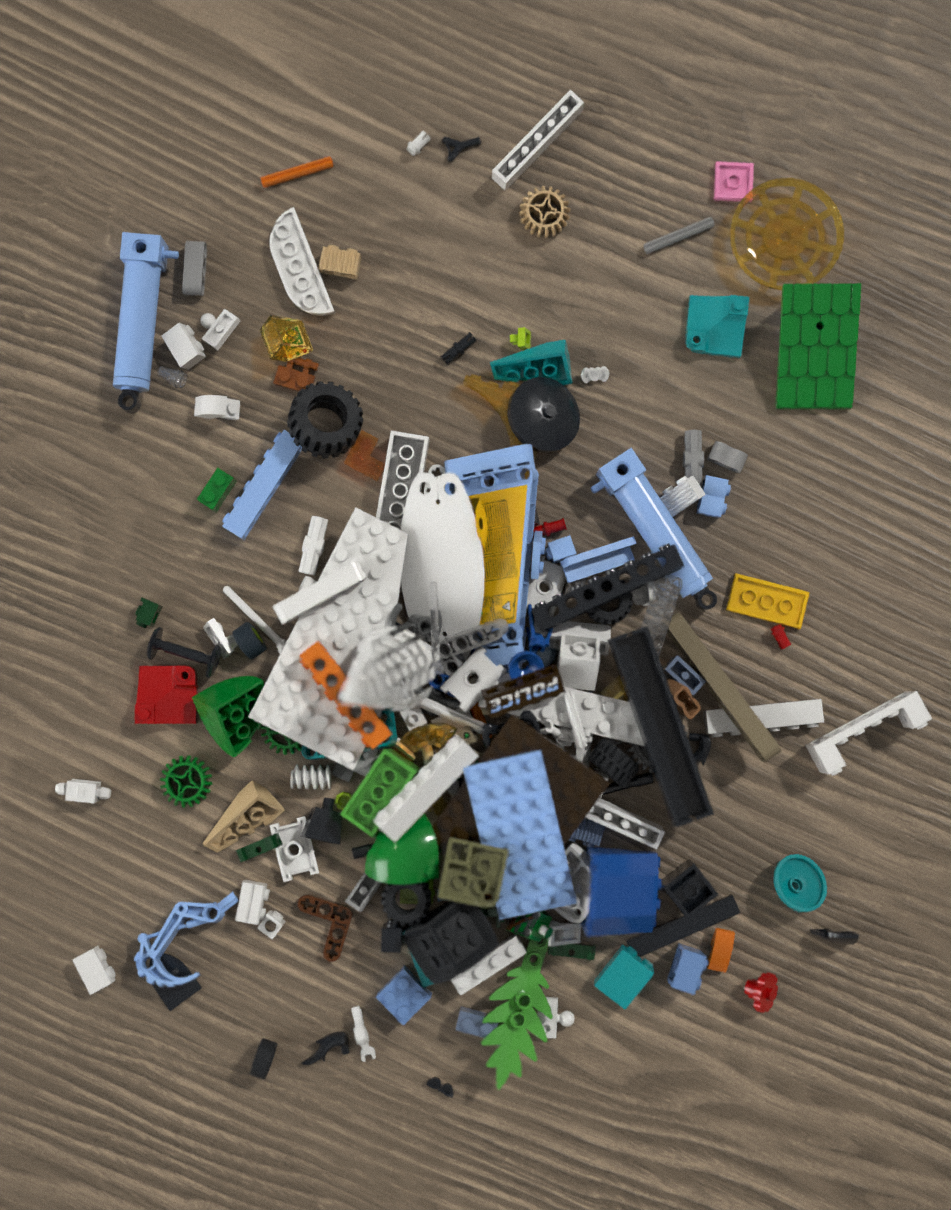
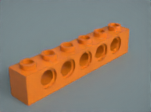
[299,641,393,749]

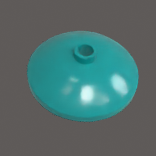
[773,854,827,913]

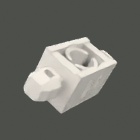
[55,779,111,803]

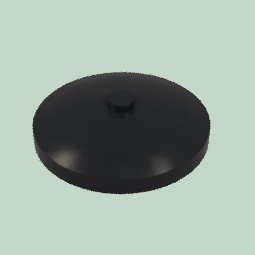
[507,377,580,453]

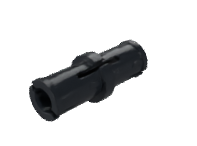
[440,332,477,365]

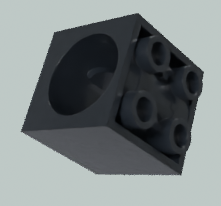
[661,859,719,919]

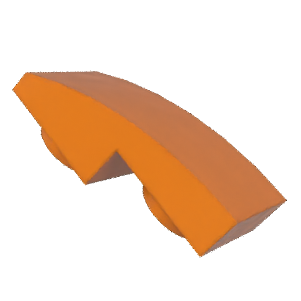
[707,928,735,973]

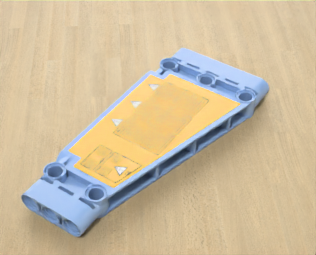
[444,444,539,666]

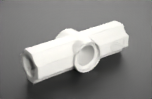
[299,516,328,576]

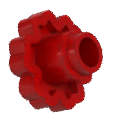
[744,972,778,1013]

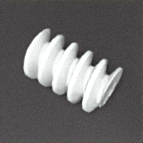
[290,765,331,790]

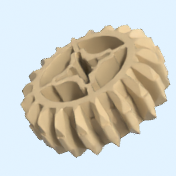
[519,185,570,238]

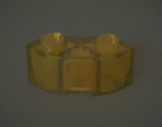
[399,722,457,753]

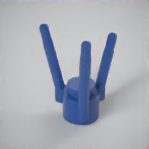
[526,604,553,653]

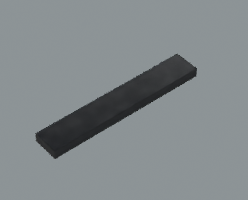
[626,894,740,957]

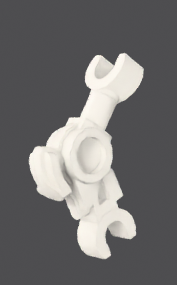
[540,719,593,746]
[351,1006,376,1062]

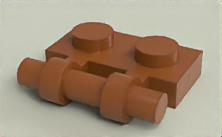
[273,353,319,392]

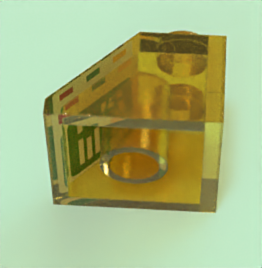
[260,315,313,362]

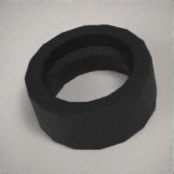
[250,1038,277,1079]

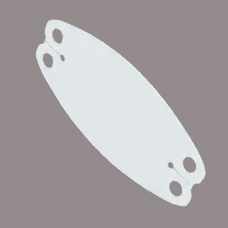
[401,472,484,660]

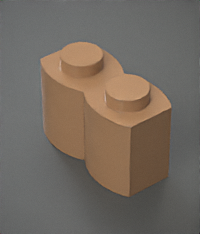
[667,678,701,720]

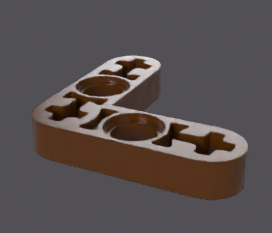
[298,894,353,962]

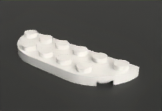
[270,207,335,315]

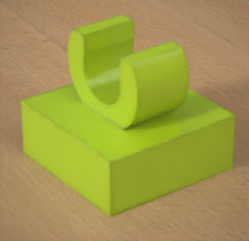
[510,327,531,350]

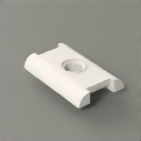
[526,555,566,617]
[440,646,507,713]
[269,816,319,882]

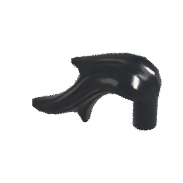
[689,733,712,766]
[302,1031,350,1065]

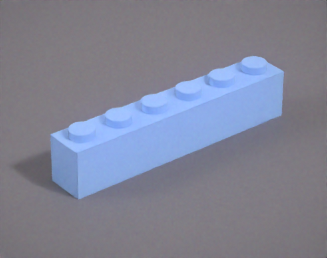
[222,430,302,540]

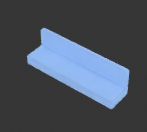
[560,536,636,583]

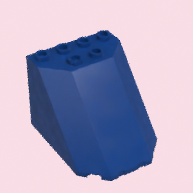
[581,846,662,936]

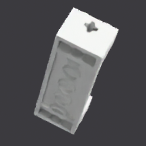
[805,691,932,775]

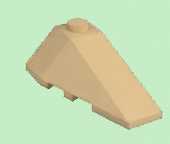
[203,780,285,853]

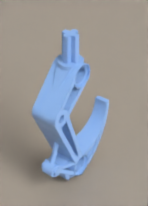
[134,892,239,987]

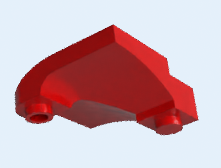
[135,666,198,724]

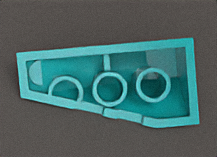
[490,339,572,385]

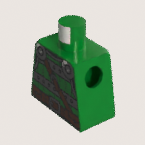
[506,910,553,942]

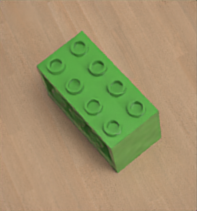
[340,749,422,837]

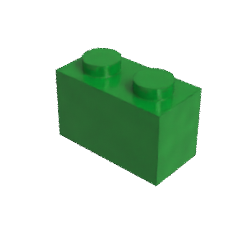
[197,467,237,513]

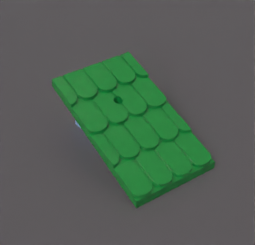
[775,283,862,410]

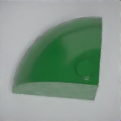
[192,676,264,757]
[365,813,439,884]

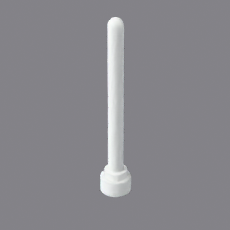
[223,586,287,654]

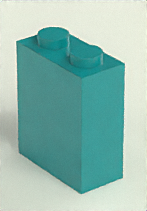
[594,944,654,1010]

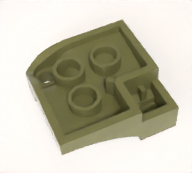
[438,837,509,907]

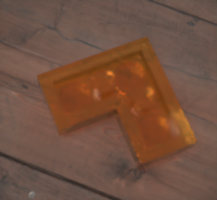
[344,430,385,482]

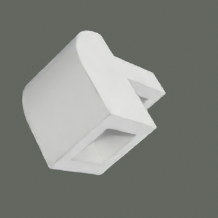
[194,395,240,420]

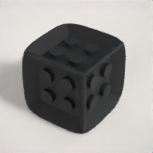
[403,900,499,984]

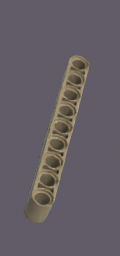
[662,612,781,763]

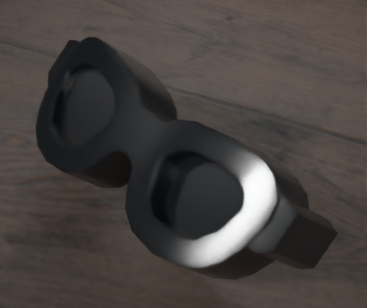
[426,1077,454,1098]

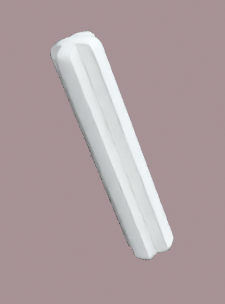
[563,691,587,749]

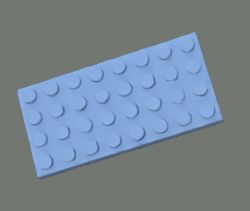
[463,749,577,920]

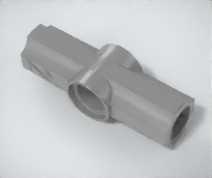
[683,430,704,488]

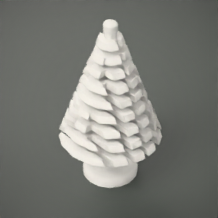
[340,627,434,712]

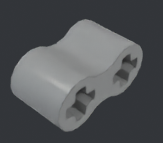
[707,441,748,473]

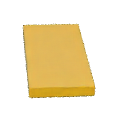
[726,573,810,629]

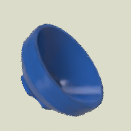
[508,651,544,679]

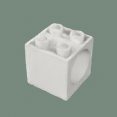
[557,632,600,691]

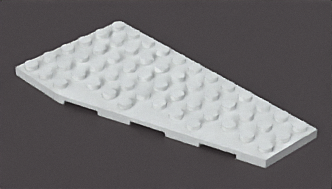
[249,507,408,770]

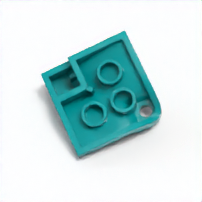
[685,295,749,358]

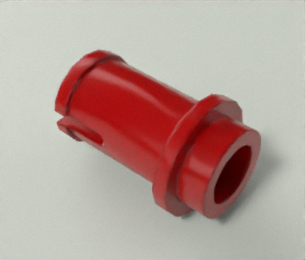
[771,624,791,650]

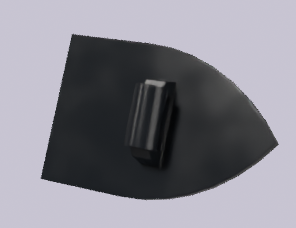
[150,953,202,1011]

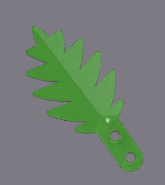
[481,937,553,1090]

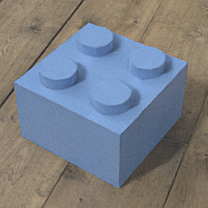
[667,943,708,995]
[376,965,432,1026]

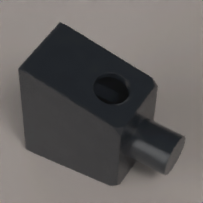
[301,797,342,845]

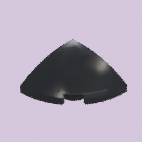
[810,929,859,945]

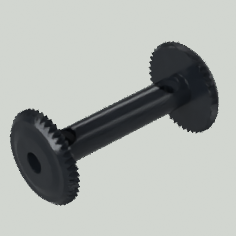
[147,627,221,678]

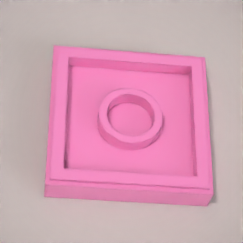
[714,162,754,202]

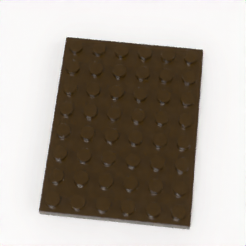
[432,714,610,857]

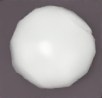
[631,582,658,606]

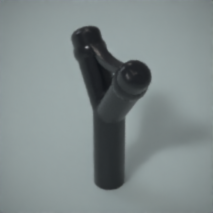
[442,136,481,162]

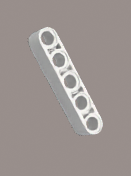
[273,561,367,625]

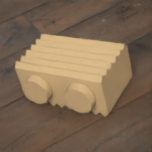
[319,245,361,280]

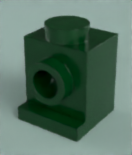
[135,597,163,628]

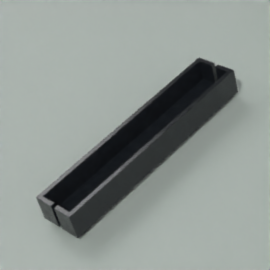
[608,626,714,827]

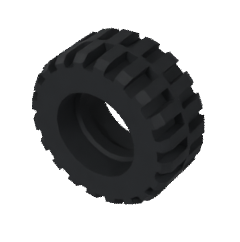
[287,381,363,459]

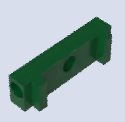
[236,833,283,863]
[548,943,596,960]

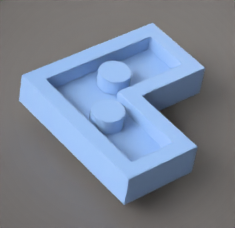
[531,531,546,579]

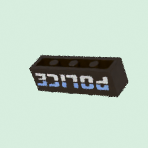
[481,664,565,719]

